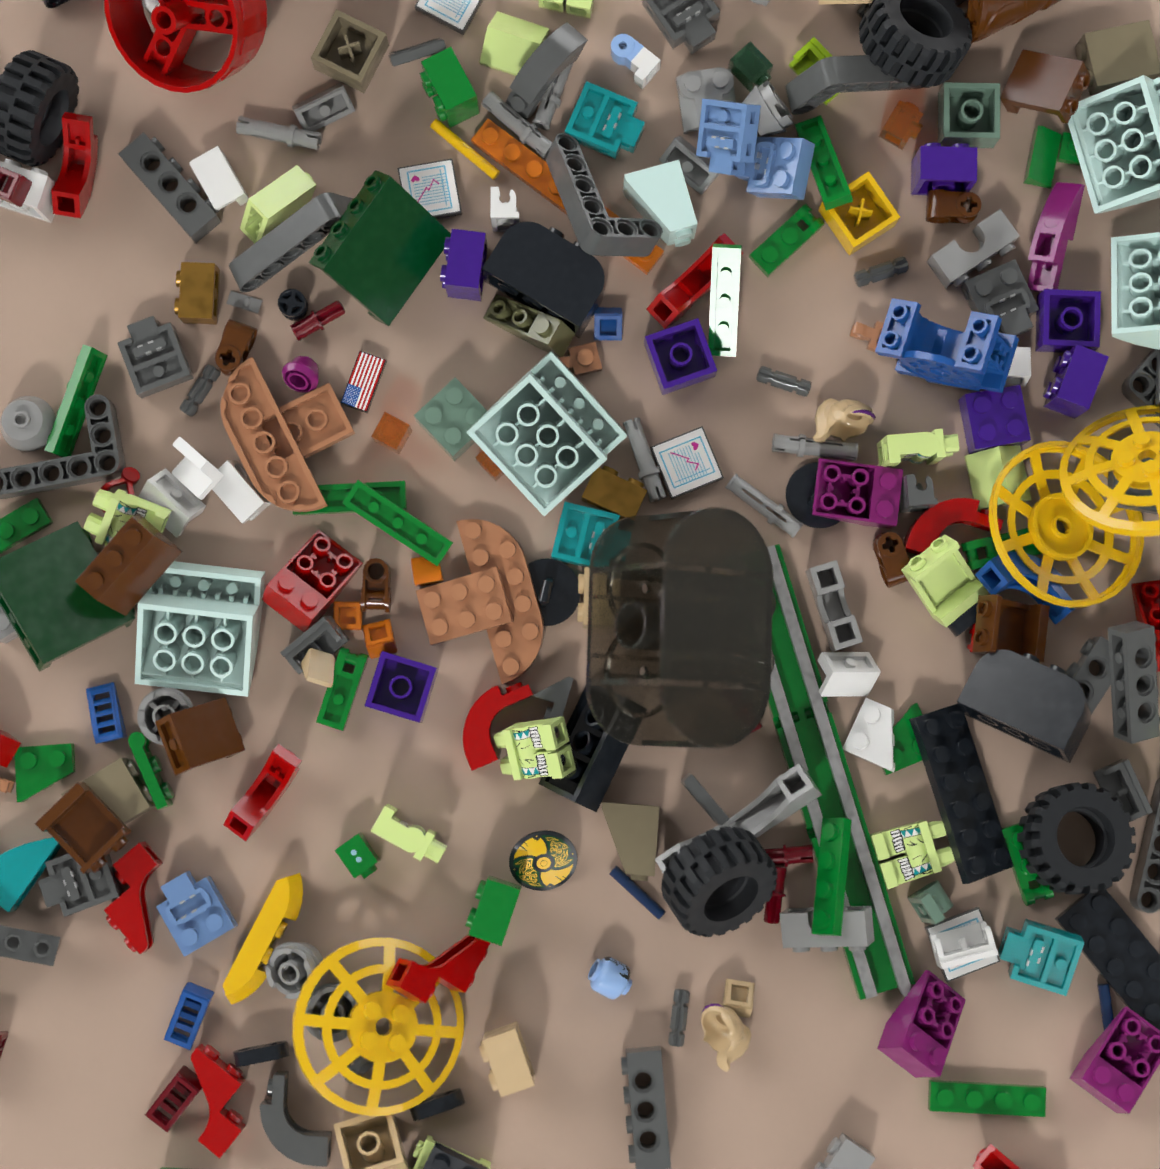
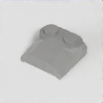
[676,67,736,134]

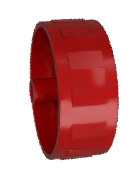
[104,0,267,93]

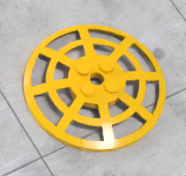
[1059,405,1160,536]
[989,441,1144,608]
[292,937,464,1116]

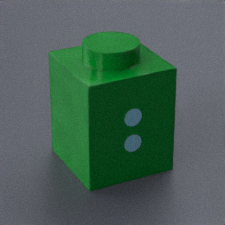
[335,833,380,879]

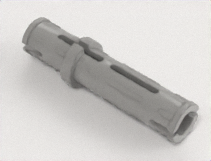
[532,62,574,130]
[481,91,552,159]
[236,116,322,151]
[623,417,667,503]
[772,434,858,461]
[725,474,803,538]

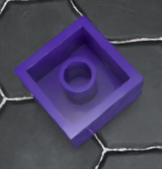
[911,142,978,195]
[440,229,488,301]
[1035,289,1101,353]
[644,318,717,395]
[1043,344,1109,419]
[958,385,1031,454]
[365,651,439,723]

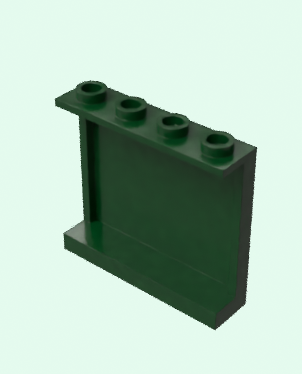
[308,170,451,326]
[0,521,135,672]

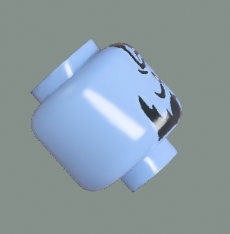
[588,956,632,1000]

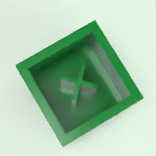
[419,47,479,128]
[465,875,522,946]

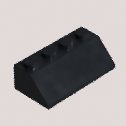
[539,682,646,812]

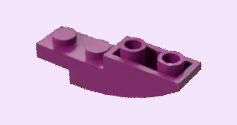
[1027,182,1085,292]

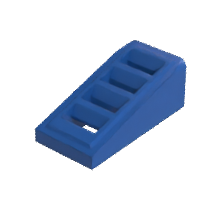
[86,682,127,744]
[164,982,214,1050]

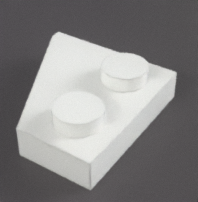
[843,698,895,773]

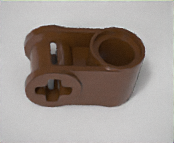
[926,189,982,224]
[215,319,258,376]
[873,532,910,588]
[360,558,391,613]

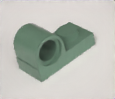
[907,880,954,925]

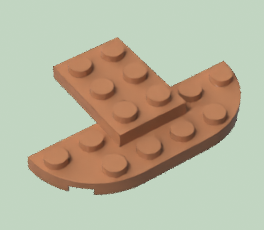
[221,357,355,512]
[416,519,544,684]

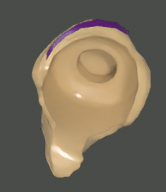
[813,398,876,443]
[701,1003,752,1072]

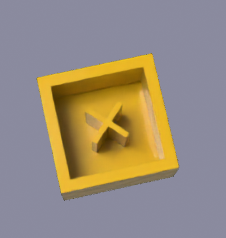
[818,171,900,256]

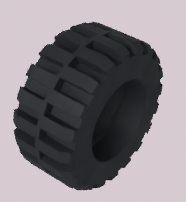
[859,0,972,88]
[0,50,79,167]
[1017,782,1136,895]
[661,826,777,937]

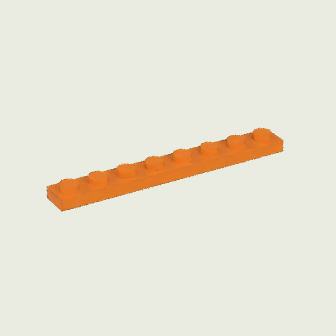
[471,119,664,275]

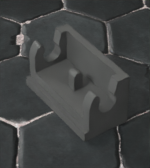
[899,474,938,513]
[280,616,350,674]
[1093,759,1153,822]

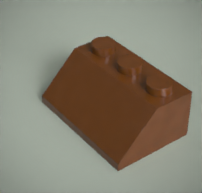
[75,513,183,616]

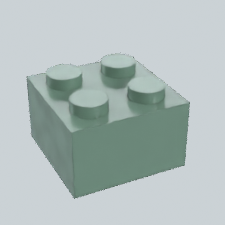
[938,82,1000,148]
[414,377,487,461]

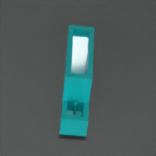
[0,838,62,912]

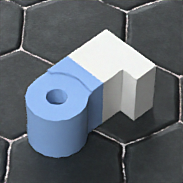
[611,34,661,89]

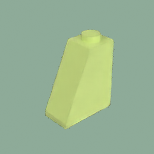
[240,165,316,244]

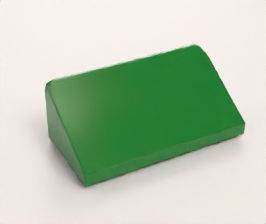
[1023,125,1062,189]

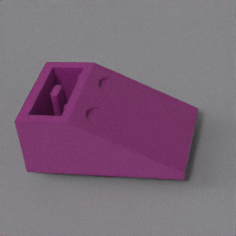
[812,458,903,529]
[877,970,966,1078]
[1069,1006,1160,1114]

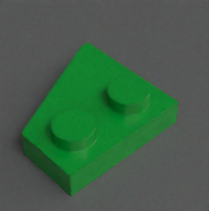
[882,703,922,775]
[15,743,75,802]

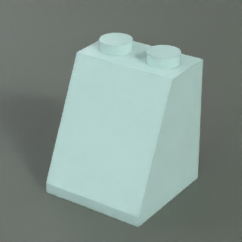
[623,160,698,247]

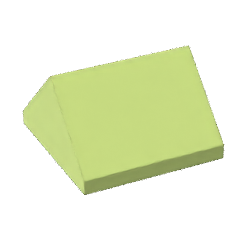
[480,11,550,76]
[964,445,1032,511]

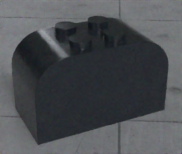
[482,221,605,339]
[957,650,1091,763]

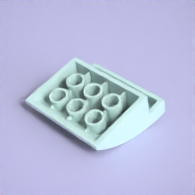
[1068,75,1160,214]
[1111,232,1160,350]
[466,350,628,516]
[135,561,265,697]

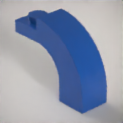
[975,552,1077,625]

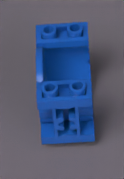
[875,298,1019,393]

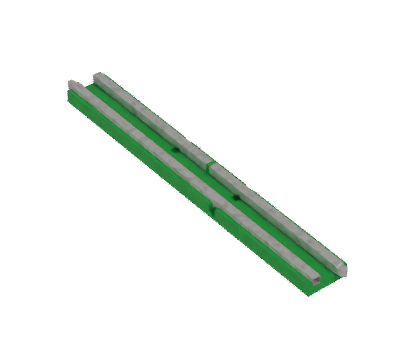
[724,544,915,1000]

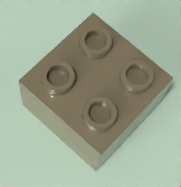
[311,9,389,93]

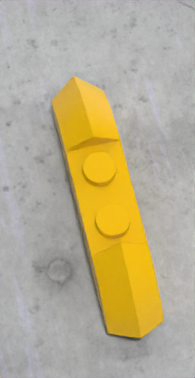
[223,873,303,1005]

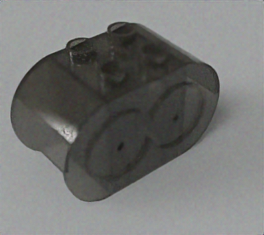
[586,507,776,748]

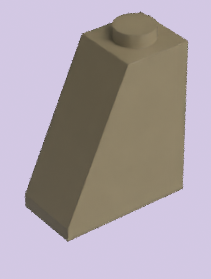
[601,802,660,881]

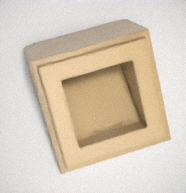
[300,648,335,688]
[722,979,755,1018]

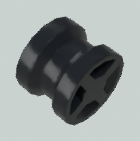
[278,289,308,321]

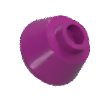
[282,356,319,393]

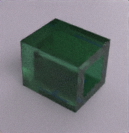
[728,41,773,92]

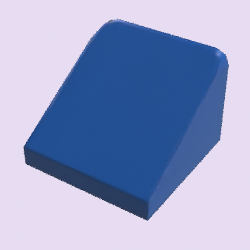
[594,307,623,341]

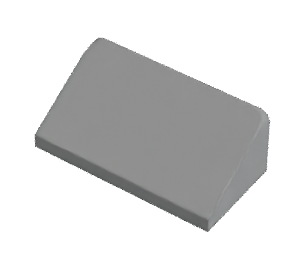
[292,83,355,132]
[659,136,720,195]

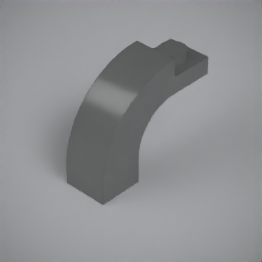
[505,22,588,120]
[260,1071,332,1167]

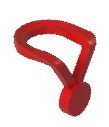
[101,467,140,513]

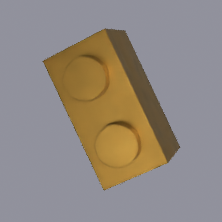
[174,262,220,325]
[581,465,647,524]

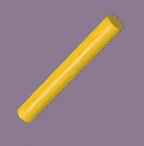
[430,119,500,180]

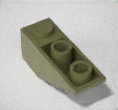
[483,294,575,357]

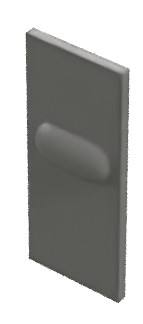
[226,291,262,314]

